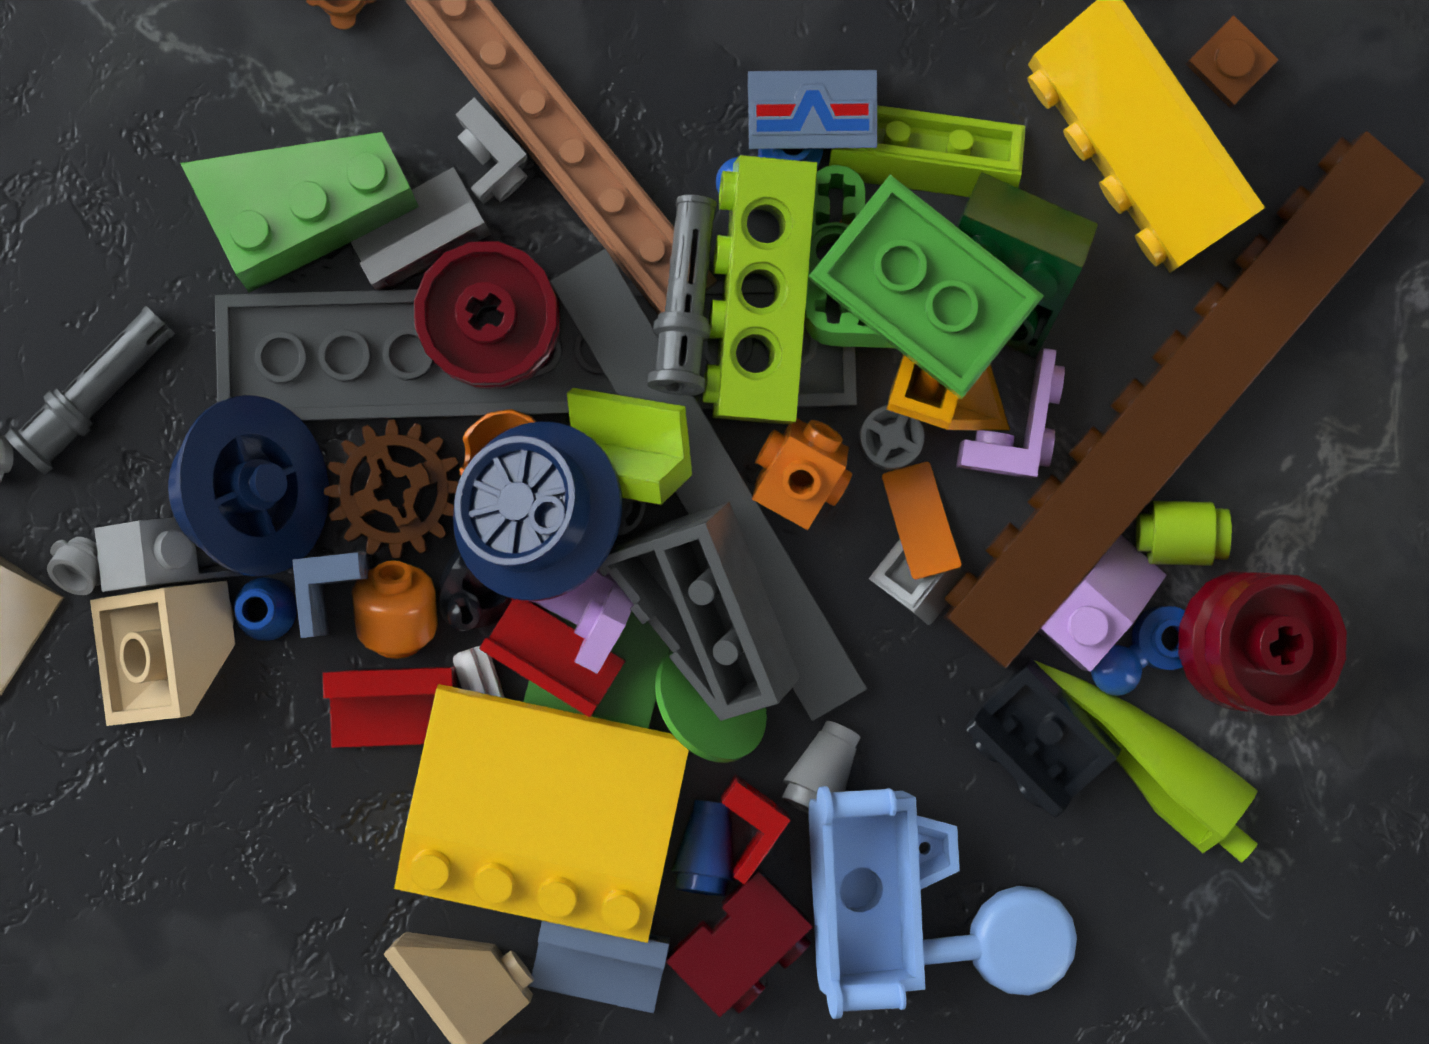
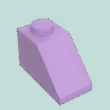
[1038,535,1166,672]

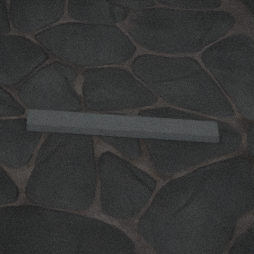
[550,248,867,721]

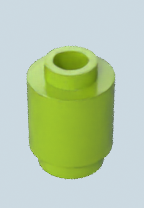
[1136,501,1232,566]

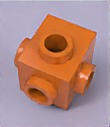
[752,418,852,530]

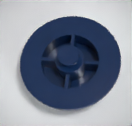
[168,395,329,576]
[453,421,622,601]

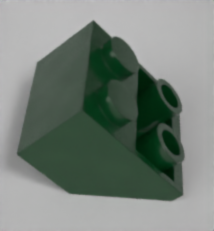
[956,172,1098,358]

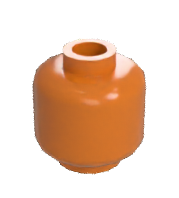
[352,561,438,659]

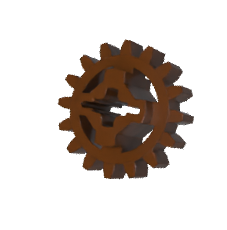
[324,420,460,559]

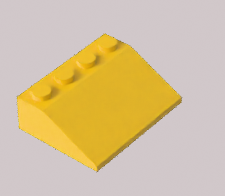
[1027,0,1265,273]
[394,684,689,943]

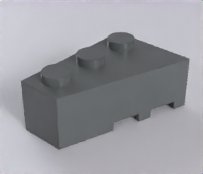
[598,501,801,721]

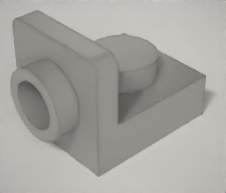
[455,97,530,204]

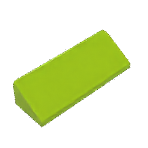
[829,105,1026,197]

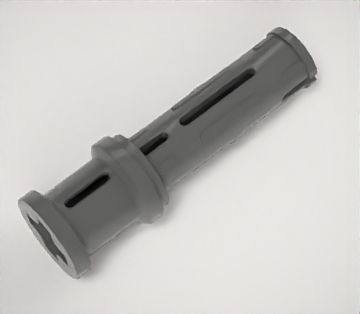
[647,195,717,395]
[5,305,176,476]

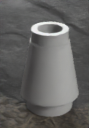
[782,720,861,814]

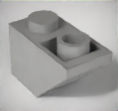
[94,518,245,592]

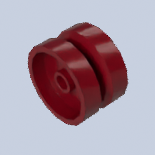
[414,241,561,389]
[1178,571,1347,716]

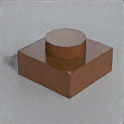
[1186,15,1279,108]

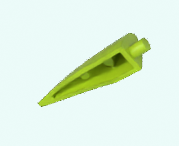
[1034,660,1258,863]

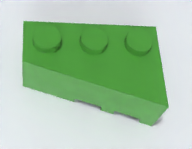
[180,132,419,293]

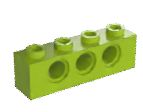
[703,155,817,425]

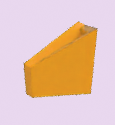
[886,354,1010,430]

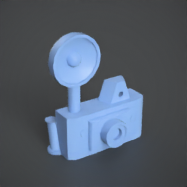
[809,786,1077,1019]

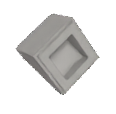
[869,539,965,625]

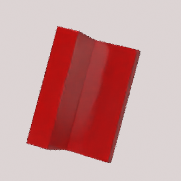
[479,599,626,718]
[323,666,458,748]
[721,775,790,885]

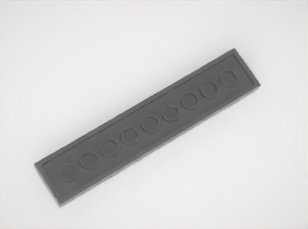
[215,280,857,422]

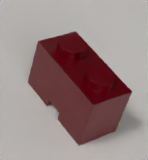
[666,867,813,1017]

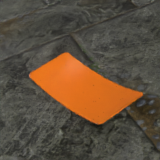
[882,462,962,580]

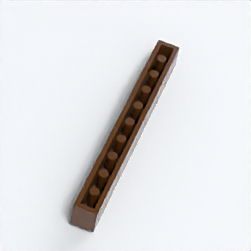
[943,131,1425,668]

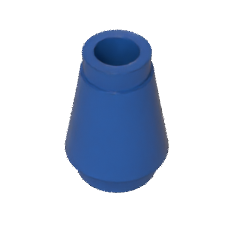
[233,577,297,641]
[671,800,734,896]

